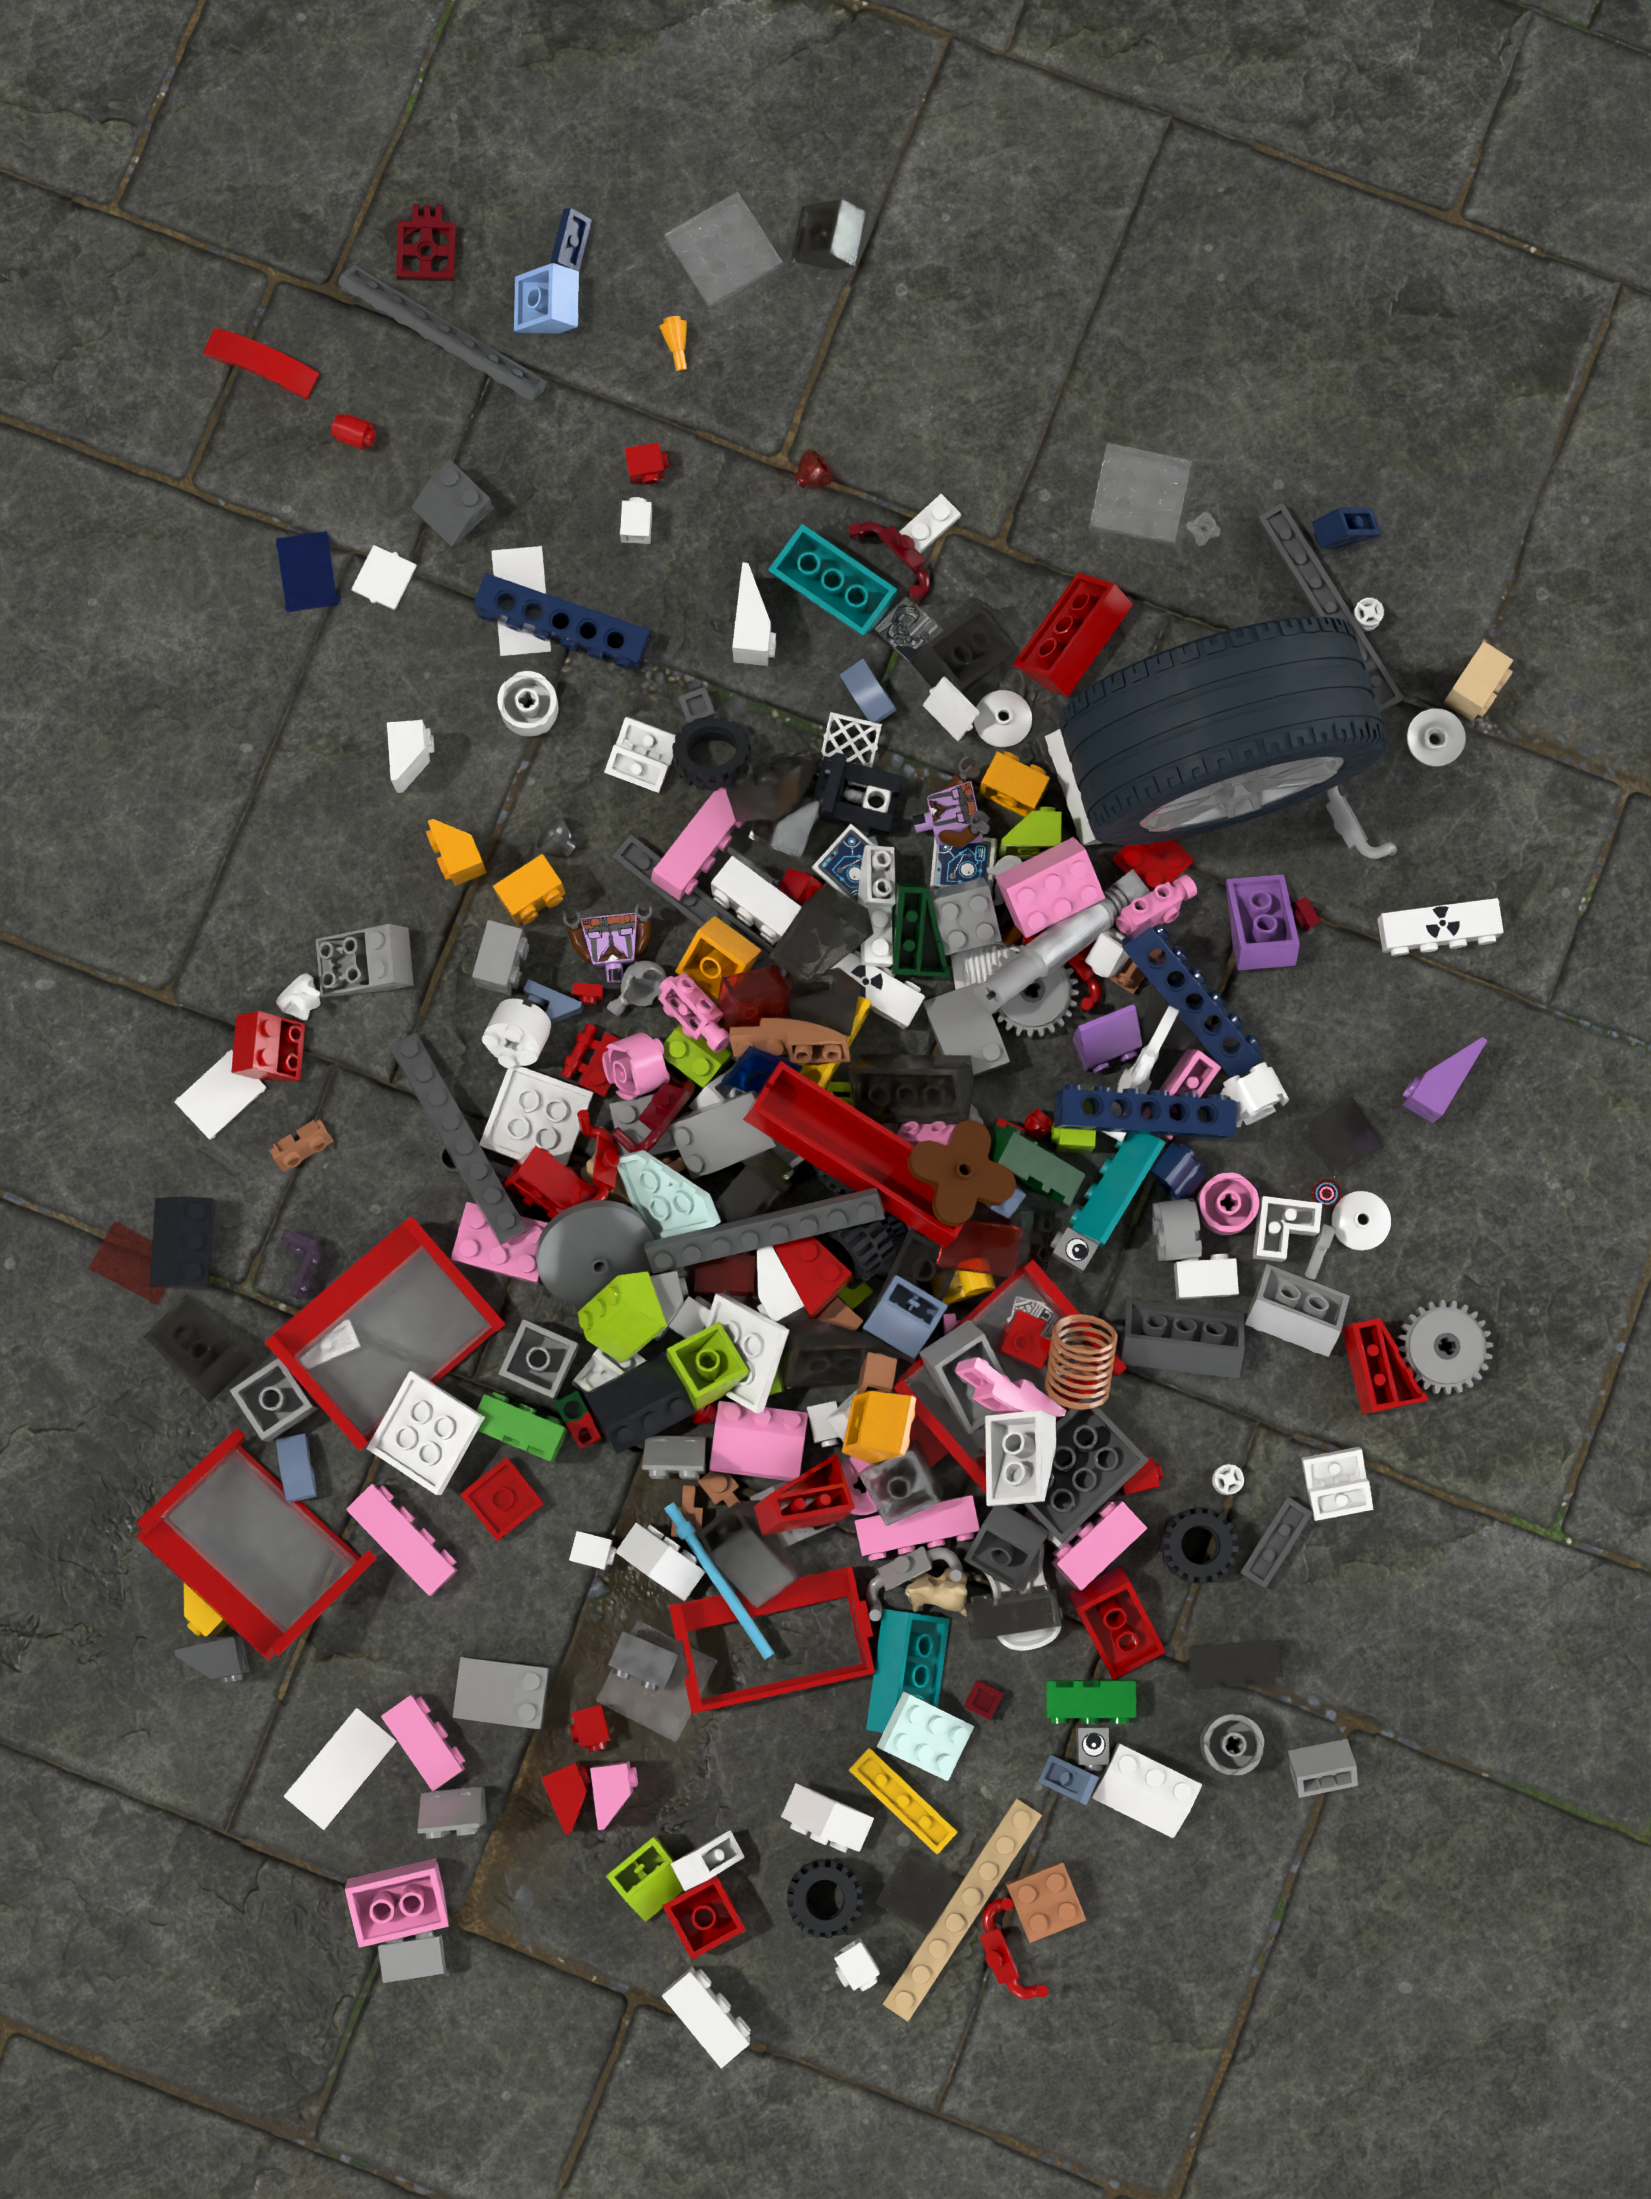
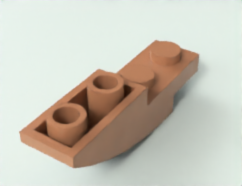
[729,1018,851,1063]

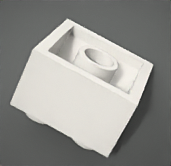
[387,720,434,793]

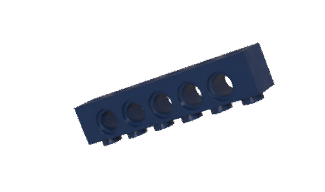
[473,573,651,670]
[1122,919,1262,1078]
[1054,1084,1236,1139]

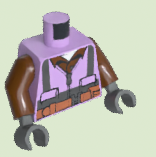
[913,756,990,849]
[562,900,654,983]

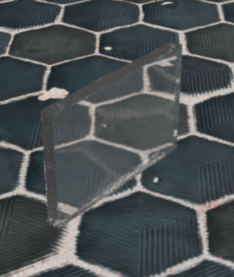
[727,847,781,885]

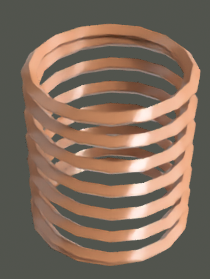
[1044,1314,1118,1410]

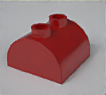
[662,1875,745,1960]

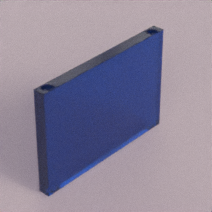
[276,531,338,612]

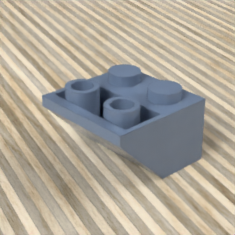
[863,1275,948,1359]

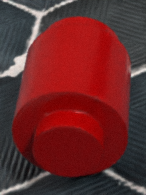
[331,413,376,450]

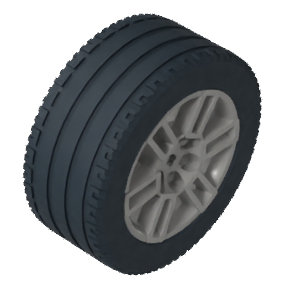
[1058,616,1389,845]

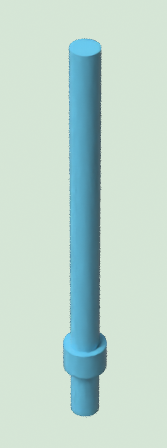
[664,1502,774,1660]

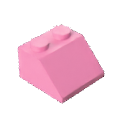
[590,1761,638,1830]

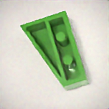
[476,1392,569,1463]

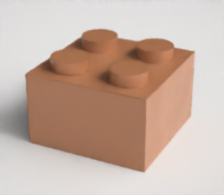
[1005,1860,1086,1943]

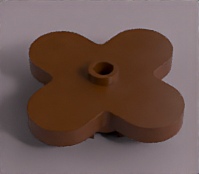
[907,1120,1016,1227]

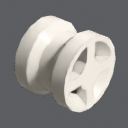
[1352,598,1384,632]
[1212,1464,1244,1495]

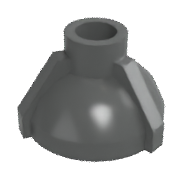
[533,815,576,857]

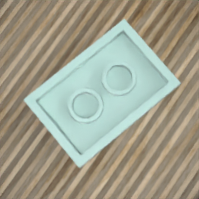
[877,1691,974,1781]

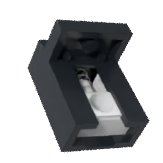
[805,752,904,838]

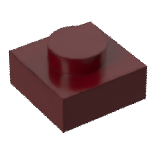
[1292,897,1320,932]
[963,1680,1004,1721]

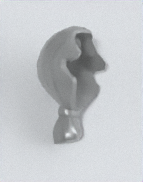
[607,960,667,1016]

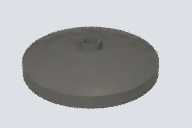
[536,1200,654,1306]

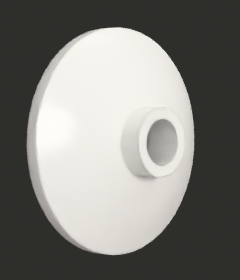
[974,690,1032,748]
[1407,709,1466,766]
[1331,1191,1391,1250]

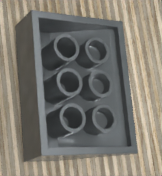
[1022,1399,1149,1544]

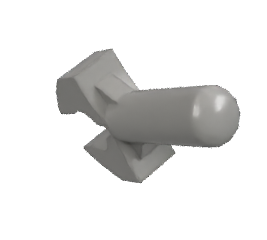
[1305,1224,1335,1280]

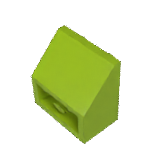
[606,1835,684,1922]

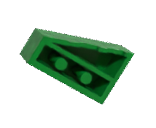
[1043,1680,1136,1724]

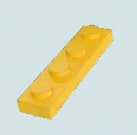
[849,1748,958,1854]

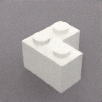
[1253,1196,1322,1262]
[616,1523,706,1601]
[781,1783,874,1853]

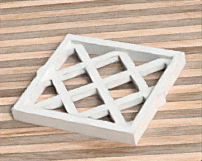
[820,712,882,768]

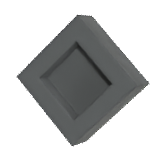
[678,687,716,725]

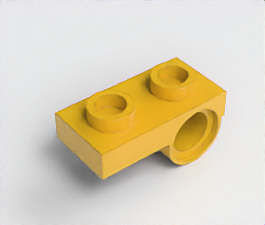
[930,1259,996,1305]

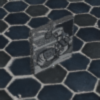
[873,595,943,664]

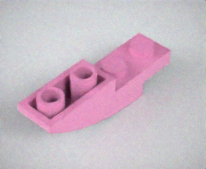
[955,1357,1066,1418]

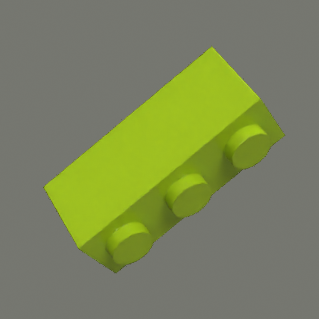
[577,1271,667,1363]

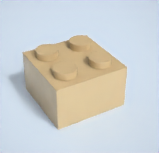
[1443,641,1513,721]

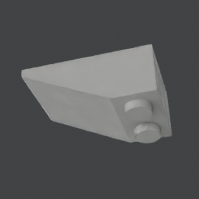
[922,982,1010,1085]
[669,1090,778,1179]
[919,1320,1005,1434]
[453,1657,550,1729]

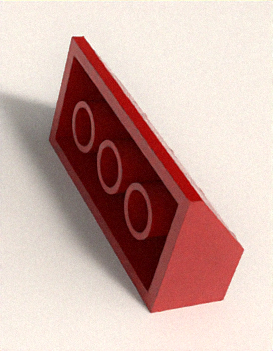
[1012,572,1133,697]

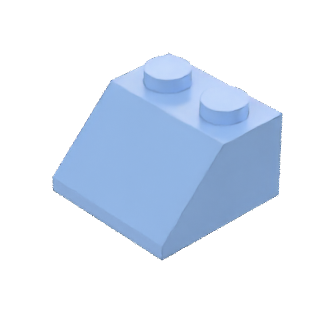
[514,263,579,334]

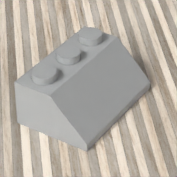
[1245,1264,1350,1357]

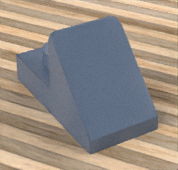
[523,979,584,1025]
[1038,1754,1099,1805]

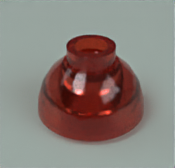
[794,449,833,488]

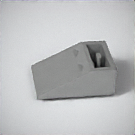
[316,924,414,997]
[642,1436,707,1480]
[417,1786,487,1839]

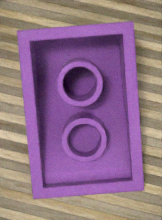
[1226,874,1300,970]
[1072,1004,1142,1073]
[1402,1037,1487,1123]

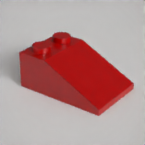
[1068,1566,1166,1680]

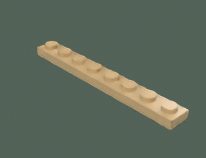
[882,1798,1042,2021]

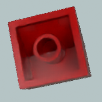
[541,1761,592,1835]

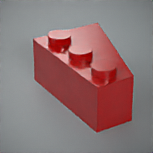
[502,1145,597,1219]
[773,1236,854,1321]
[1342,1318,1429,1415]
[754,1453,856,1535]

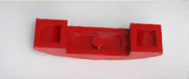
[203,328,319,400]

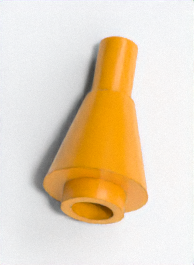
[659,316,687,371]

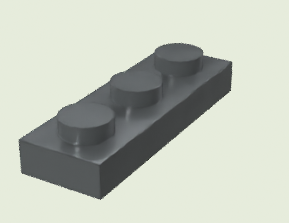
[1239,1496,1313,1589]

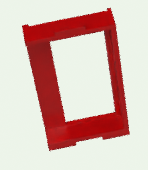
[669,1566,875,1714]

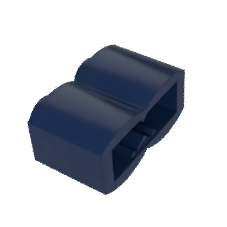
[1150,1142,1206,1200]

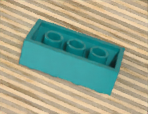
[768,524,897,637]
[1069,1133,1166,1250]
[866,1609,950,1733]

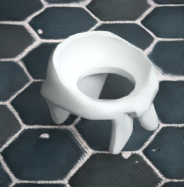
[276,973,321,1020]

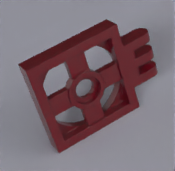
[396,204,456,281]

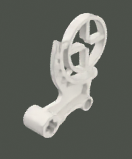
[1101,1006,1179,1142]

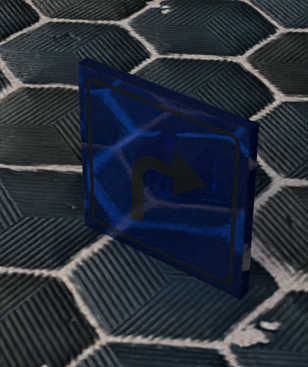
[721,1046,802,1096]

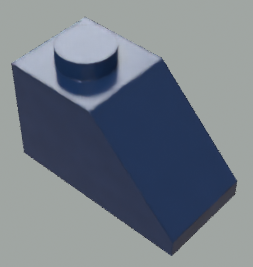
[1312,508,1381,549]

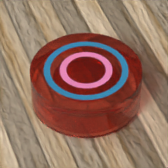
[1311,1179,1342,1209]

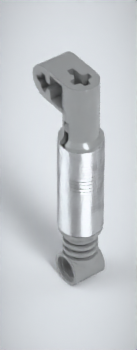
[972,869,1150,1014]

